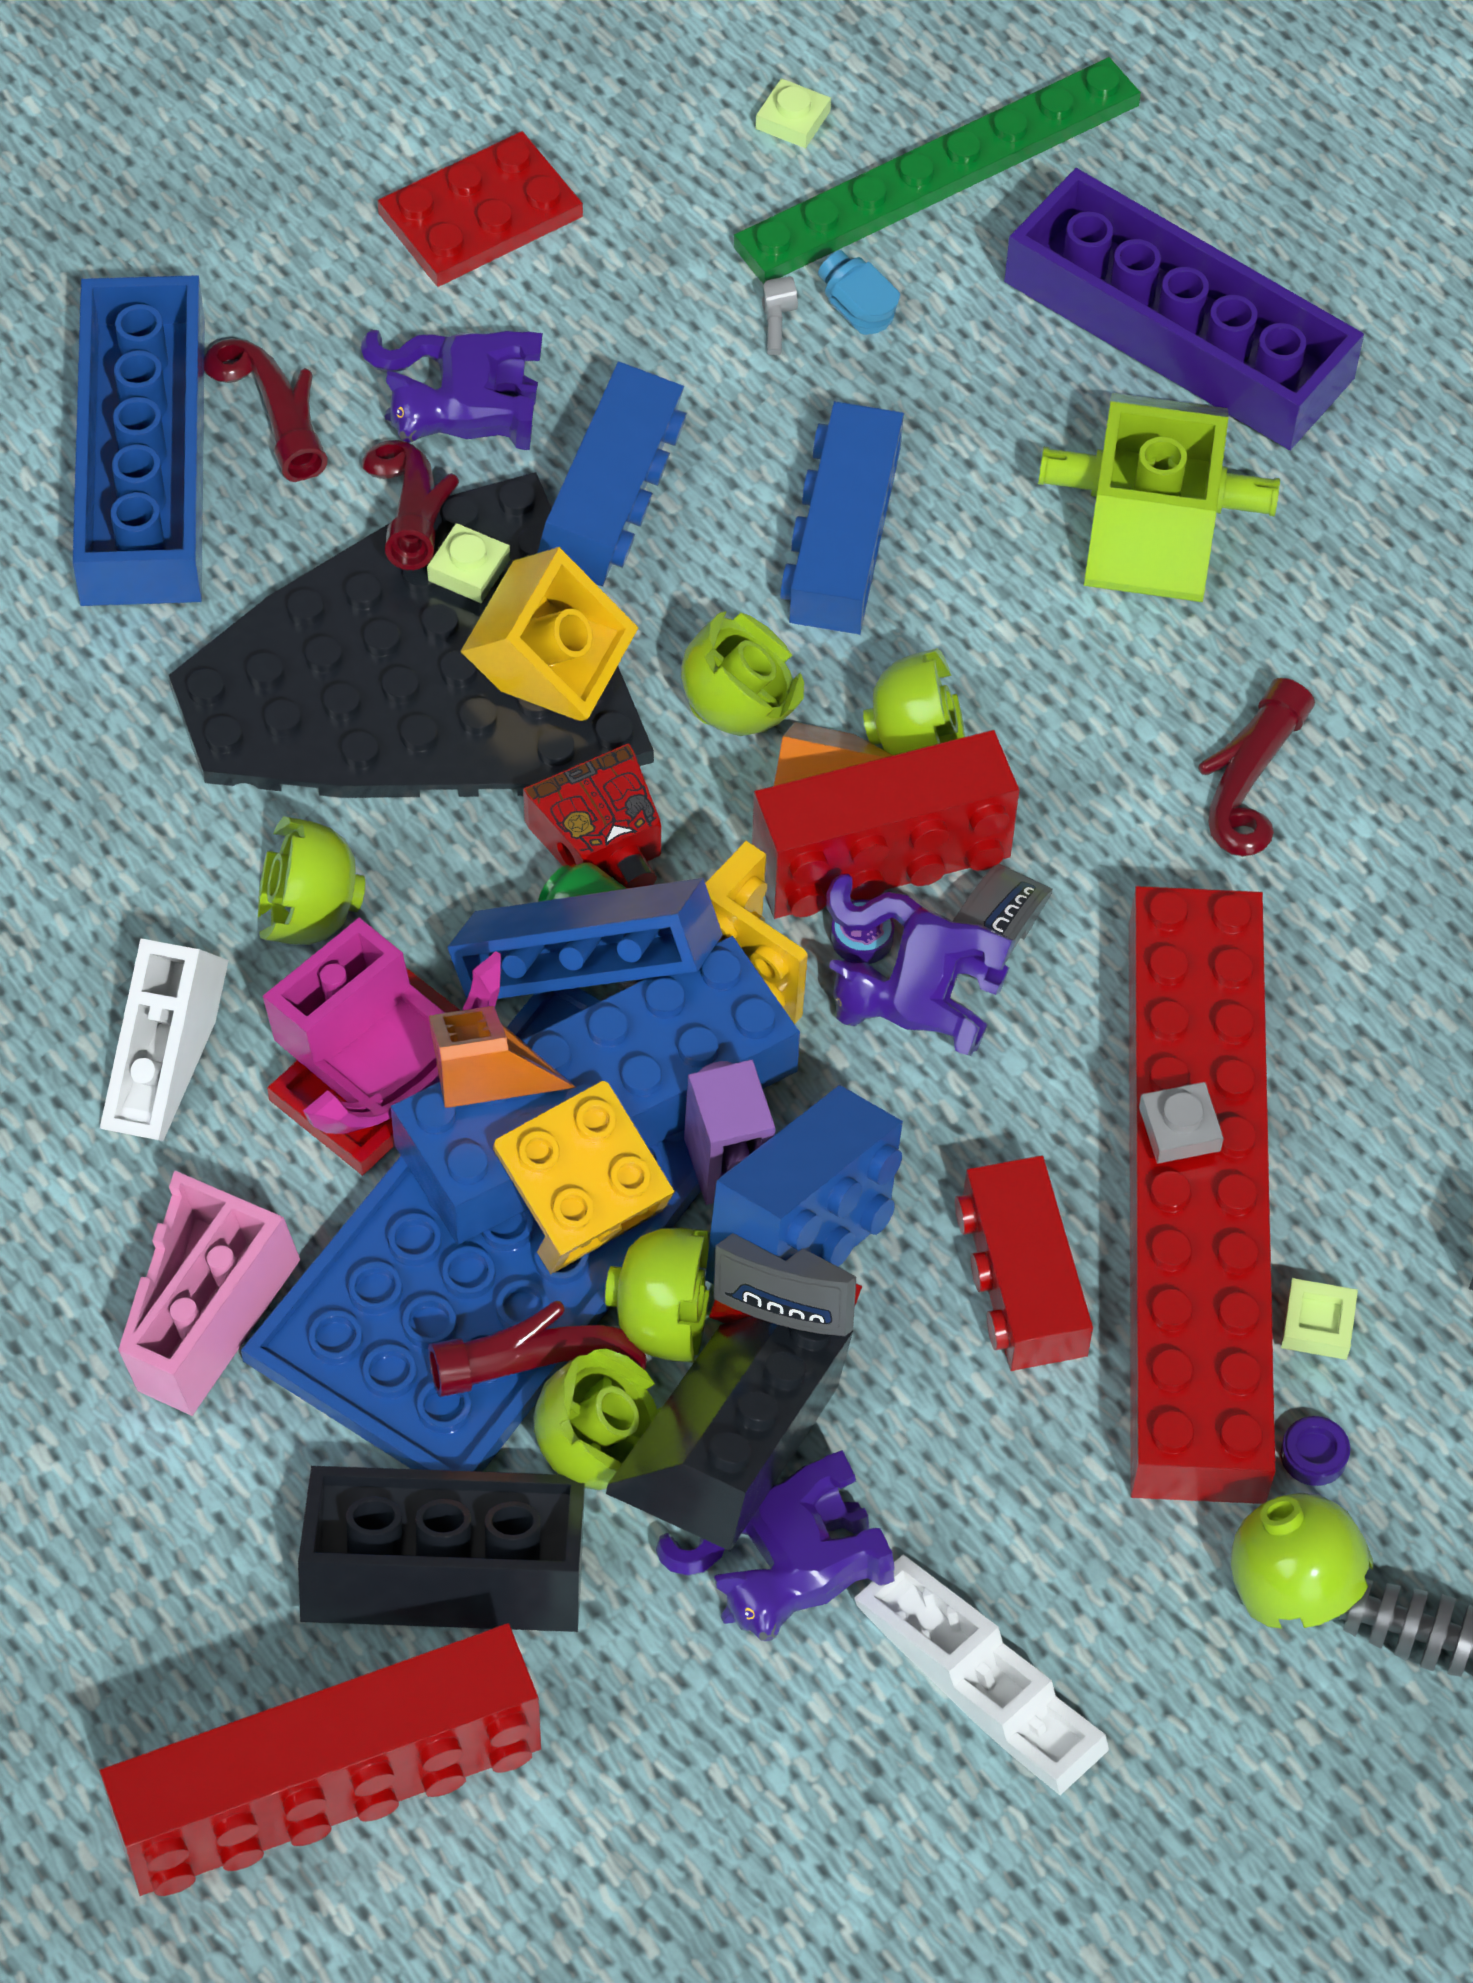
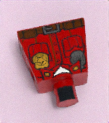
[523,743,662,889]

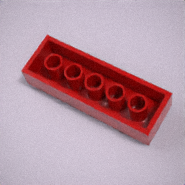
[99,1623,541,1896]

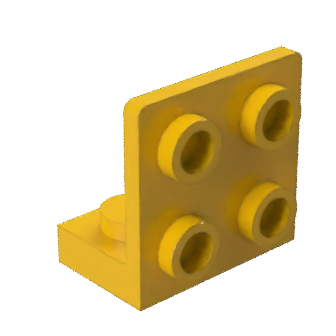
[705,841,808,1024]
[493,1081,675,1275]

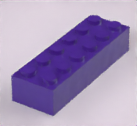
[1004,168,1364,451]

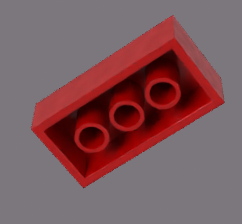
[752,730,1020,919]

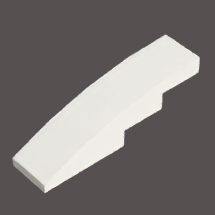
[854,1554,1109,1795]

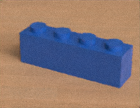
[537,361,687,587]
[780,401,904,635]
[447,878,723,999]

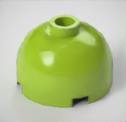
[681,611,804,736]
[863,648,965,755]
[258,816,365,945]
[605,1227,710,1363]
[534,1349,663,1490]
[1231,1493,1373,1629]

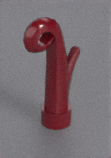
[204,338,328,482]
[361,440,459,570]
[1198,678,1315,857]
[429,1301,647,1397]

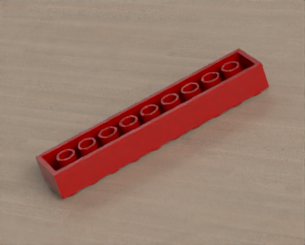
[1129,886,1275,1504]

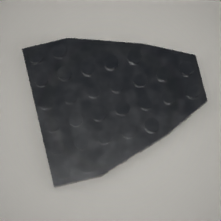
[169,472,654,798]

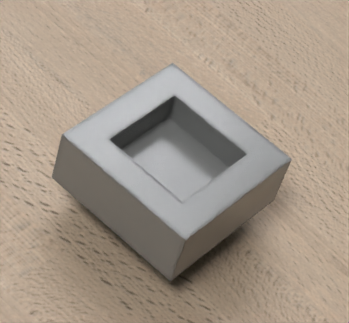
[1139,1082,1224,1164]

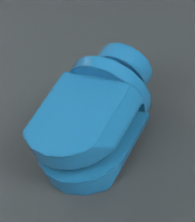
[818,250,900,335]

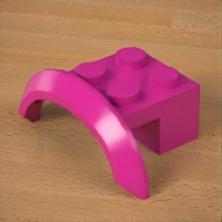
[263,918,501,1134]

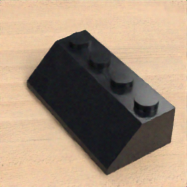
[606,1316,853,1551]
[298,1466,585,1632]

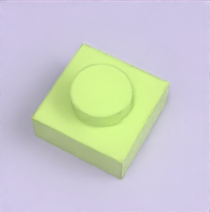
[756,78,831,149]
[427,523,510,603]
[1281,1278,1358,1360]

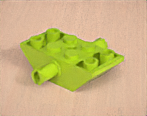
[1038,393,1280,602]

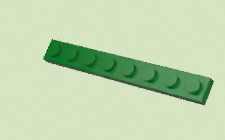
[734,57,1141,285]

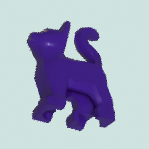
[361,329,543,450]
[826,874,1016,1056]
[656,1450,895,1641]

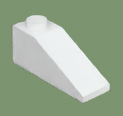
[100,939,229,1141]

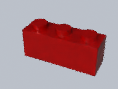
[955,1155,1093,1371]

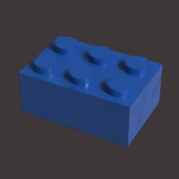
[705,1085,903,1285]

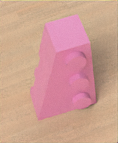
[118,1170,300,1416]

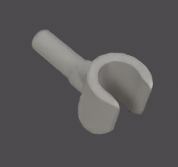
[762,276,798,355]

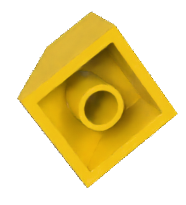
[460,547,639,721]

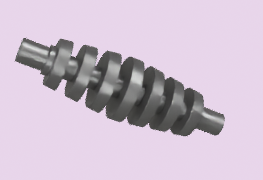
[1339,1579,1473,1677]

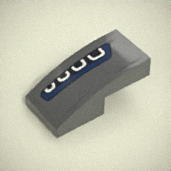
[952,864,1053,963]
[714,1233,856,1336]

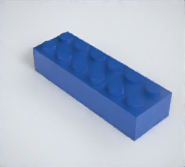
[73,275,205,606]
[391,936,800,1245]

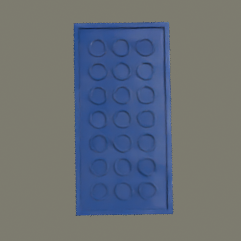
[241,988,701,1472]

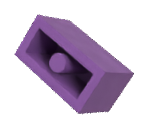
[684,1060,776,1205]

